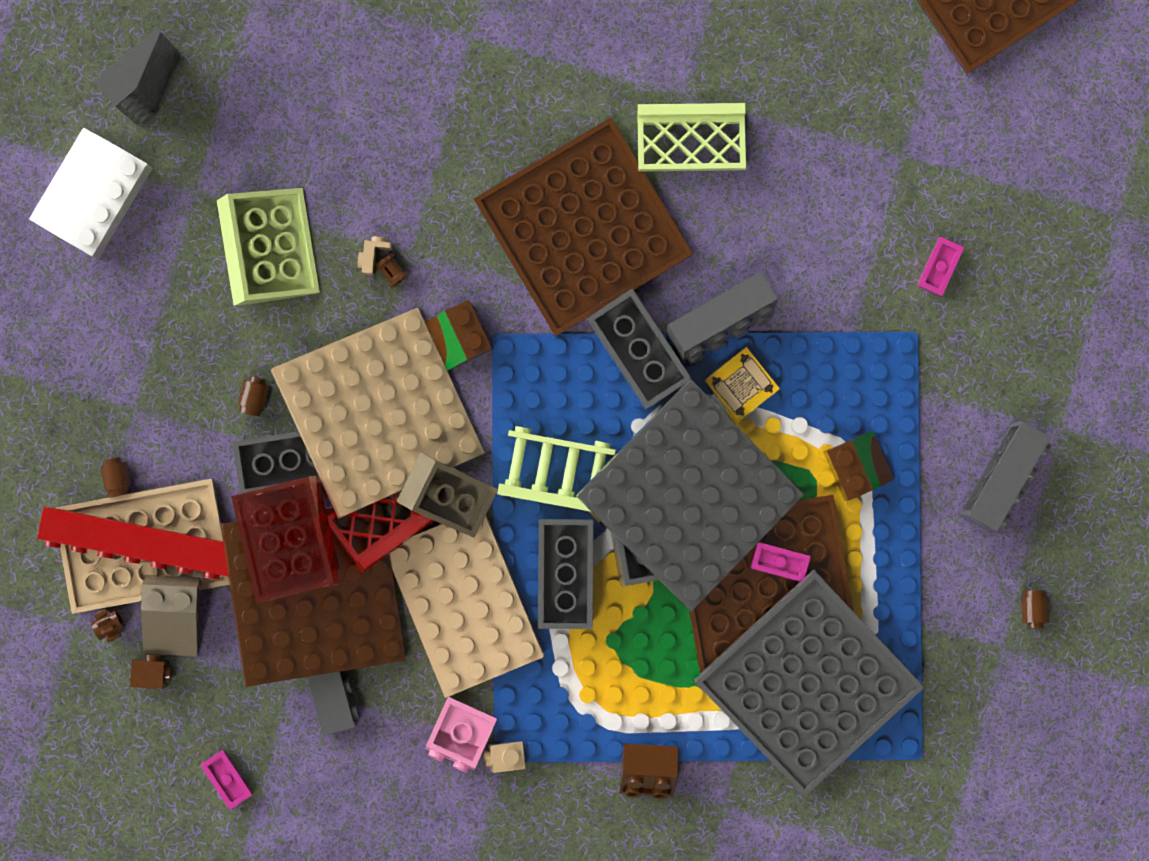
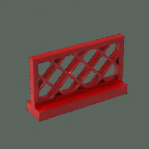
[324,493,434,574]

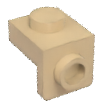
[358,237,393,276]
[484,741,525,773]

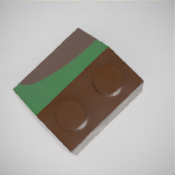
[425,300,492,371]
[823,430,894,501]

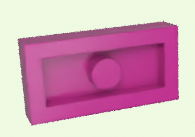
[917,237,964,297]
[750,542,810,581]
[200,749,254,810]

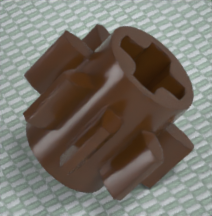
[91,608,125,643]

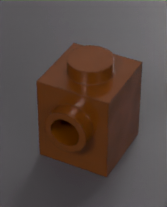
[130,654,173,689]

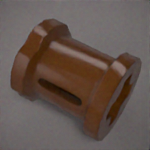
[374,253,410,289]

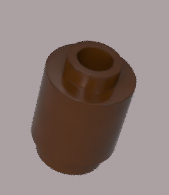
[238,376,270,416]
[100,457,132,498]
[1021,590,1049,629]

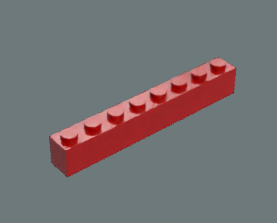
[37,507,228,580]

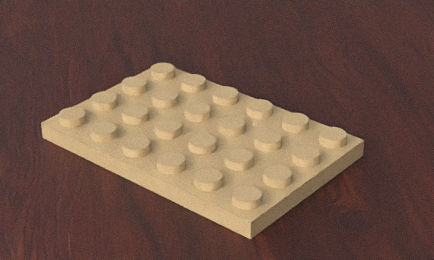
[56,479,230,614]
[390,515,545,698]

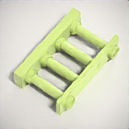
[497,426,616,512]

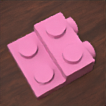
[425,697,497,773]

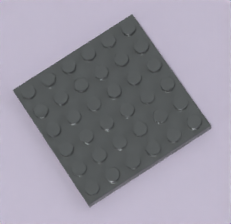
[576,380,804,611]
[694,569,925,797]

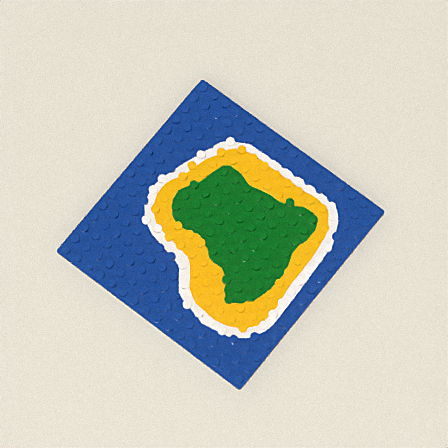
[492,332,923,762]

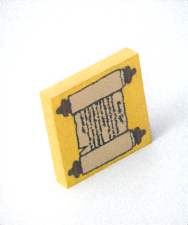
[704,347,780,422]

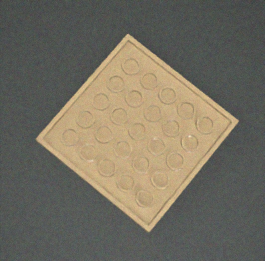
[271,308,484,518]

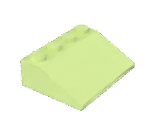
[217,188,320,306]

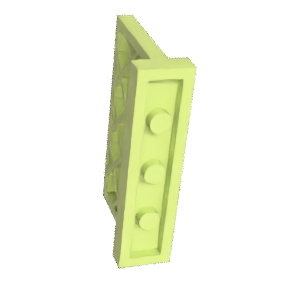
[637,103,746,172]

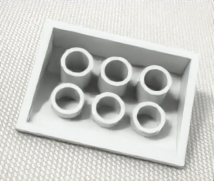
[30,128,153,260]

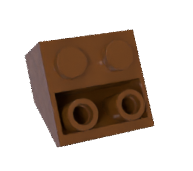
[619,743,678,799]

